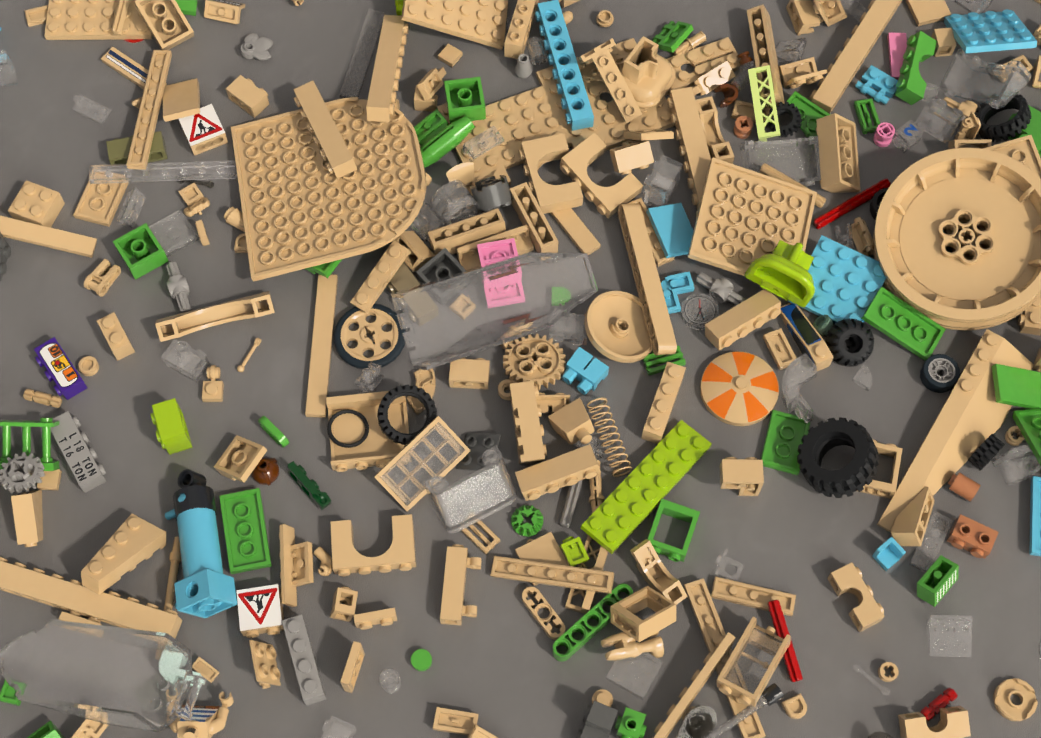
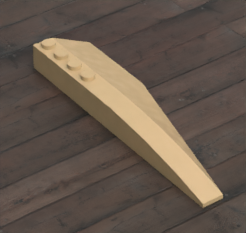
[877,329,1034,533]

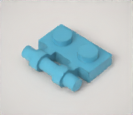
[855,65,898,105]

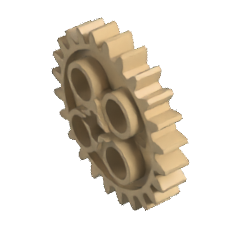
[503,334,566,390]

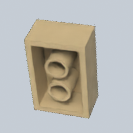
[134,0,194,50]

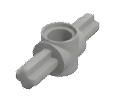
[166,262,191,312]
[696,272,747,306]

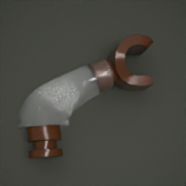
[714,51,756,108]

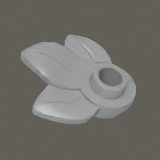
[240,33,273,60]

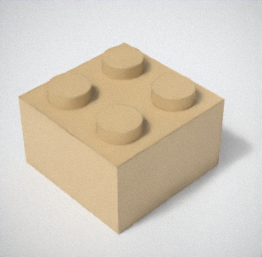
[8,180,65,228]

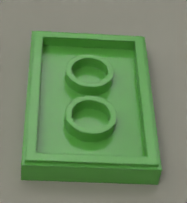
[992,364,1041,409]
[760,410,811,475]

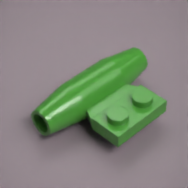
[414,109,475,168]

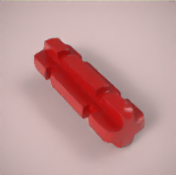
[920,688,958,721]

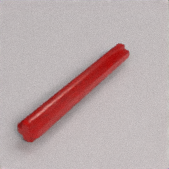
[813,179,891,229]

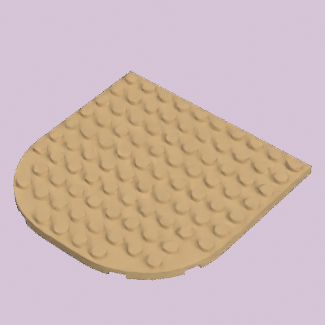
[231,97,427,282]

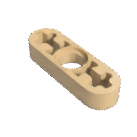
[522,587,565,640]

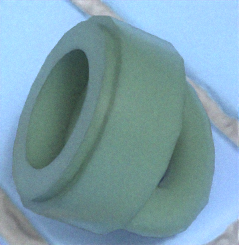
[813,315,833,336]

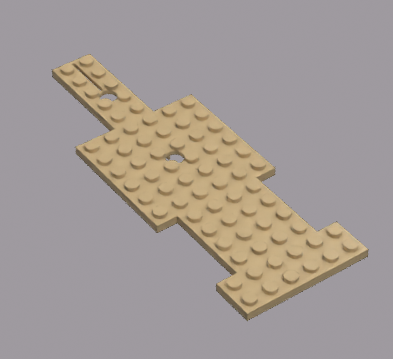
[437,37,743,187]

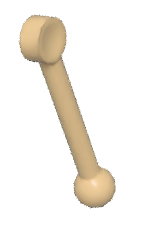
[237,338,261,372]

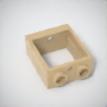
[857,439,903,499]
[610,586,676,642]

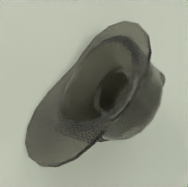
[677,704,717,738]

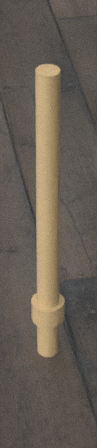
[156,537,182,659]

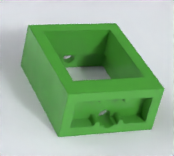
[648,499,700,562]

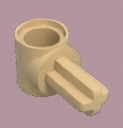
[941,97,978,124]

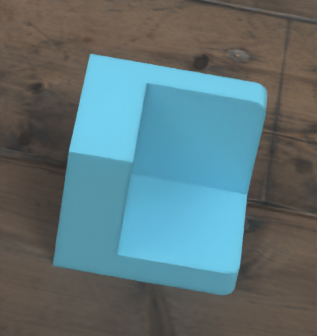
[872,537,906,571]

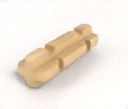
[23,389,62,408]

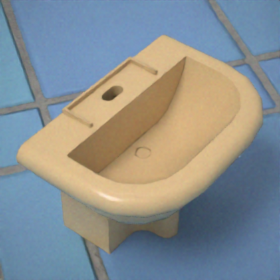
[622,36,675,108]

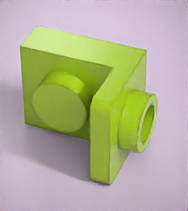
[560,536,589,567]

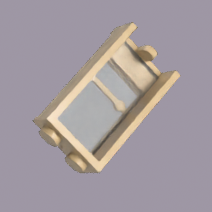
[717,617,791,707]

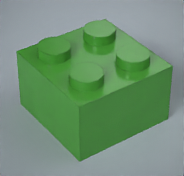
[444,77,486,124]
[113,223,169,280]

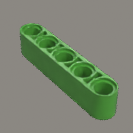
[552,584,633,662]

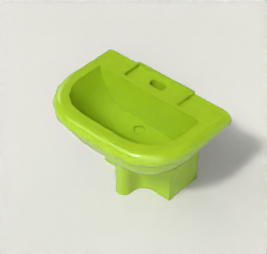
[744,240,815,307]

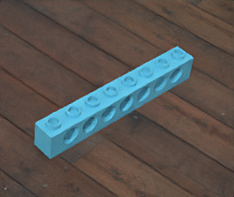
[535,0,594,131]

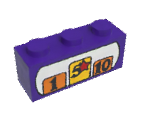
[34,337,88,400]

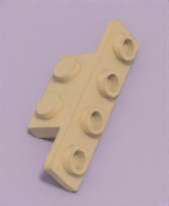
[279,524,314,607]

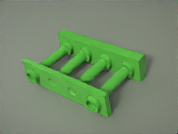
[0,417,60,471]

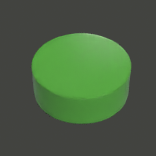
[411,649,432,671]

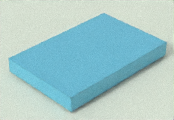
[646,203,694,258]

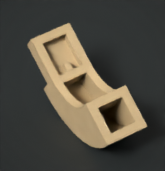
[630,539,688,605]

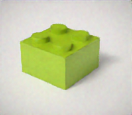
[150,398,193,455]

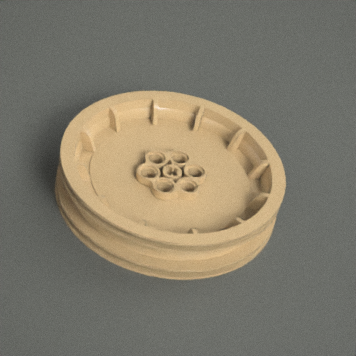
[873,148,1041,331]

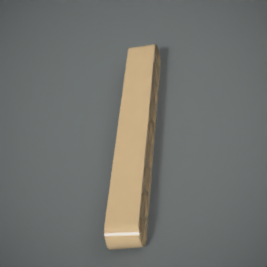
[618,204,677,356]

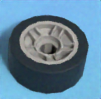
[920,354,960,393]

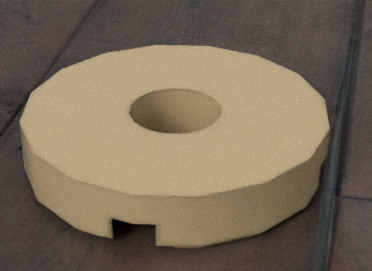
[993,678,1038,722]

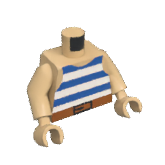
[167,689,234,738]

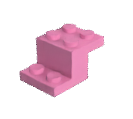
[477,238,525,308]

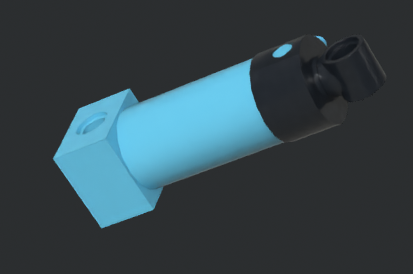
[165,469,237,619]

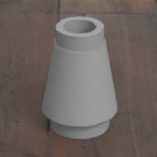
[515,54,532,79]

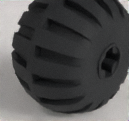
[826,319,874,367]

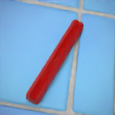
[767,600,803,682]

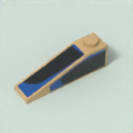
[780,303,833,373]

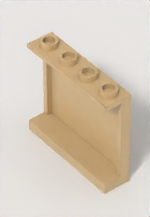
[326,391,412,472]

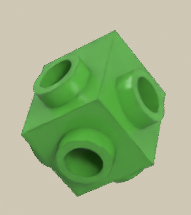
[615,707,647,738]

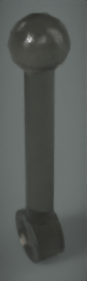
[177,176,214,188]

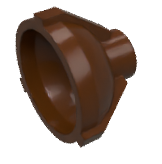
[251,457,279,486]

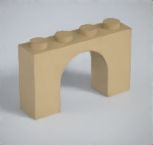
[560,132,643,218]
[518,133,583,214]
[330,514,416,577]

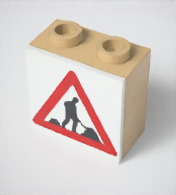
[178,104,228,156]
[236,584,284,638]

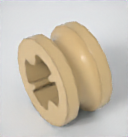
[1005,426,1025,446]
[878,662,899,682]

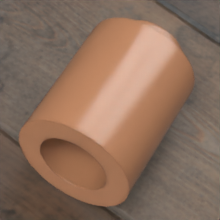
[947,472,981,502]

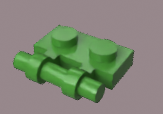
[652,21,694,53]

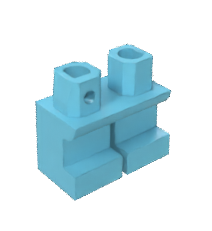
[562,347,609,395]

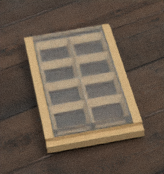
[374,416,471,511]

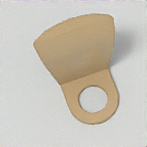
[446,162,475,206]

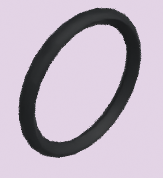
[327,409,369,448]

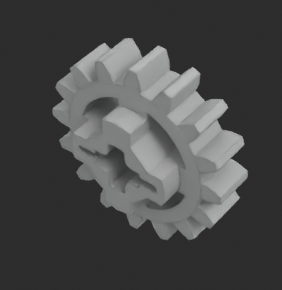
[0,452,45,495]

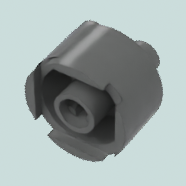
[470,175,512,213]

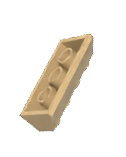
[816,113,861,193]

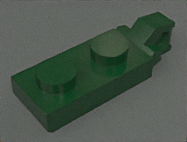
[287,461,331,510]

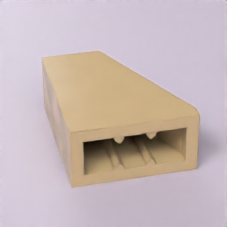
[11,490,43,547]

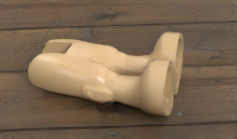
[601,631,664,661]

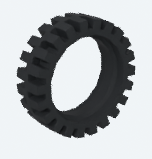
[974,92,1032,142]
[377,385,437,445]

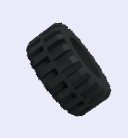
[797,417,879,498]

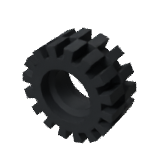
[768,101,802,137]
[968,434,1005,471]

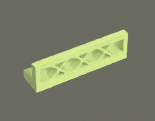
[748,65,781,143]

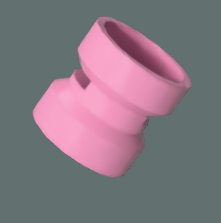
[873,122,895,147]

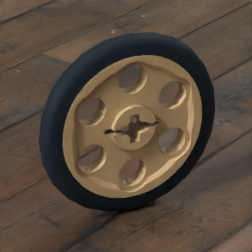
[333,304,406,370]

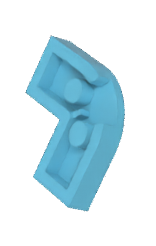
[661,271,695,314]

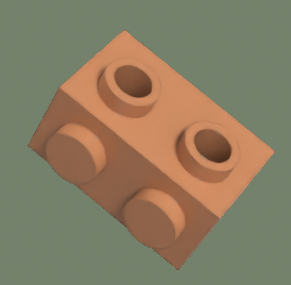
[947,514,999,559]

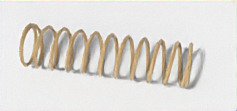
[587,397,633,477]

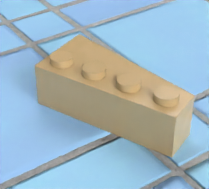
[509,381,547,464]
[81,514,166,595]

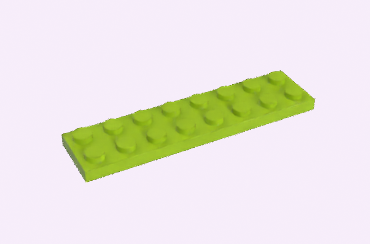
[580,420,712,554]

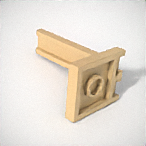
[578,38,642,123]

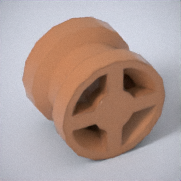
[733,116,753,139]

